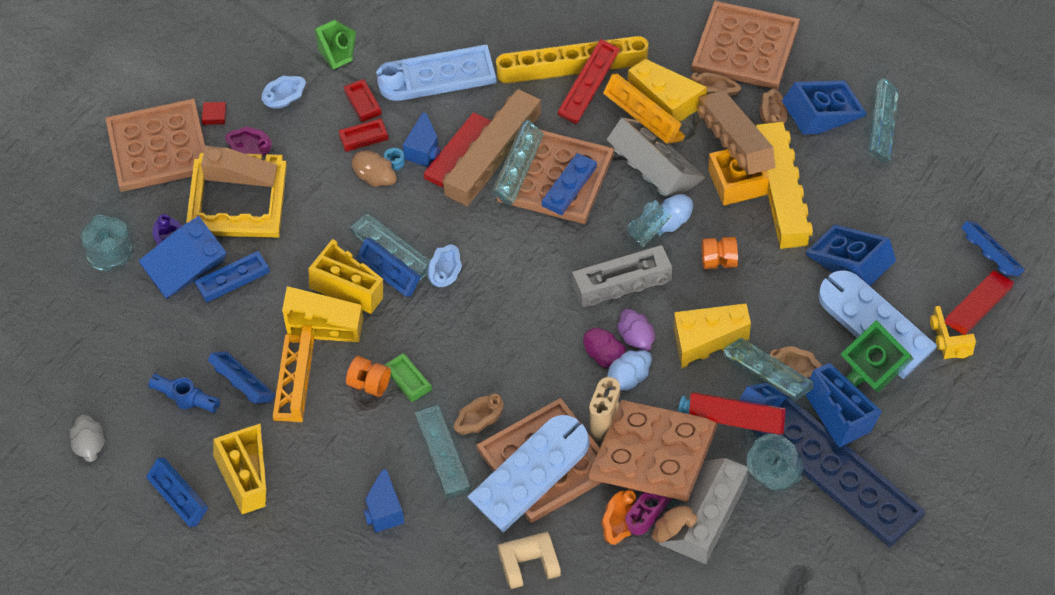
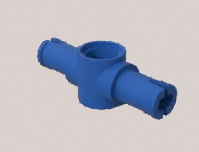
[148,373,221,413]

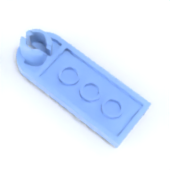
[377,45,496,101]
[818,271,937,379]
[468,415,590,533]

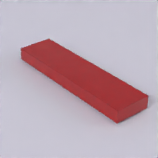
[557,39,620,125]
[423,112,491,188]
[944,270,1014,335]
[689,392,786,435]

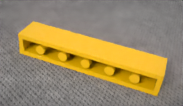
[756,122,813,249]

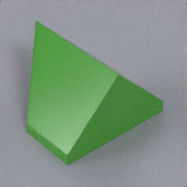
[315,20,356,69]

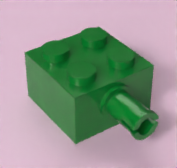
[840,320,914,393]

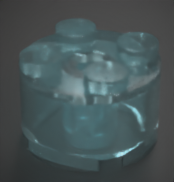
[81,215,133,271]
[747,434,803,491]

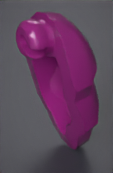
[225,127,272,157]
[583,328,626,368]

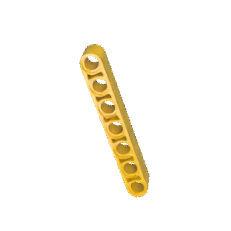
[496,36,648,83]

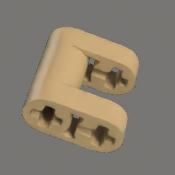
[589,377,620,443]
[498,532,561,590]

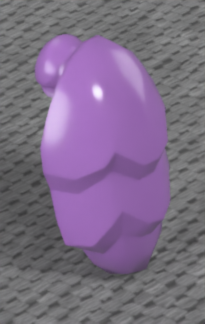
[617,309,655,352]

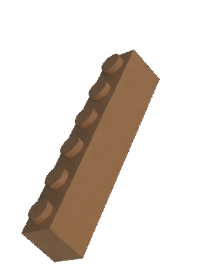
[443,89,541,207]
[697,90,775,175]

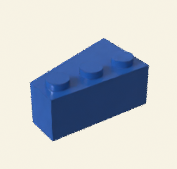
[803,363,882,447]

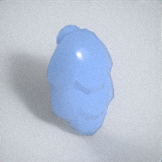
[262,76,306,109]
[649,194,693,234]
[427,244,462,287]
[607,350,652,390]

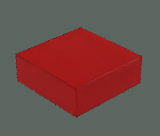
[202,102,227,125]

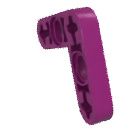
[626,492,672,535]

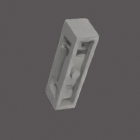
[572,245,672,308]

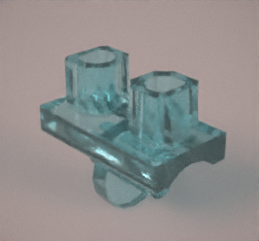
[626,200,672,247]

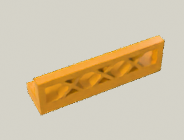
[603,74,685,144]
[273,326,315,422]

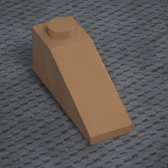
[201,146,278,187]

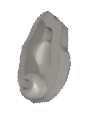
[70,414,105,462]

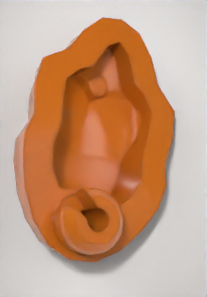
[601,490,636,545]

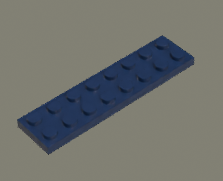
[752,385,925,547]

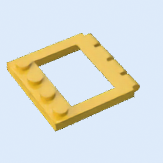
[186,153,287,238]

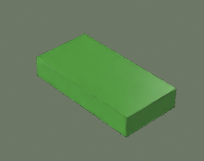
[385,353,432,402]

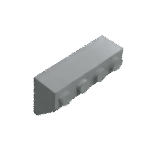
[607,118,706,197]
[659,458,749,564]

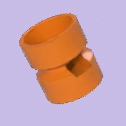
[701,237,738,269]
[346,356,391,397]

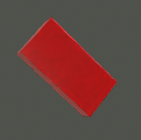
[343,79,382,122]
[338,118,389,152]

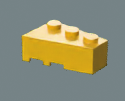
[628,59,707,122]
[308,239,383,314]
[282,286,364,342]
[673,303,751,369]
[213,423,266,514]

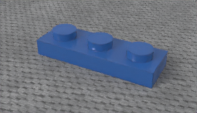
[542,153,597,216]
[961,221,1025,276]
[356,238,421,297]
[195,251,270,303]
[207,351,275,404]
[146,458,208,527]

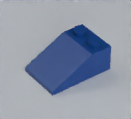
[782,81,867,134]
[139,216,226,299]
[805,224,896,286]

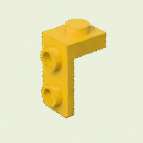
[930,306,976,359]

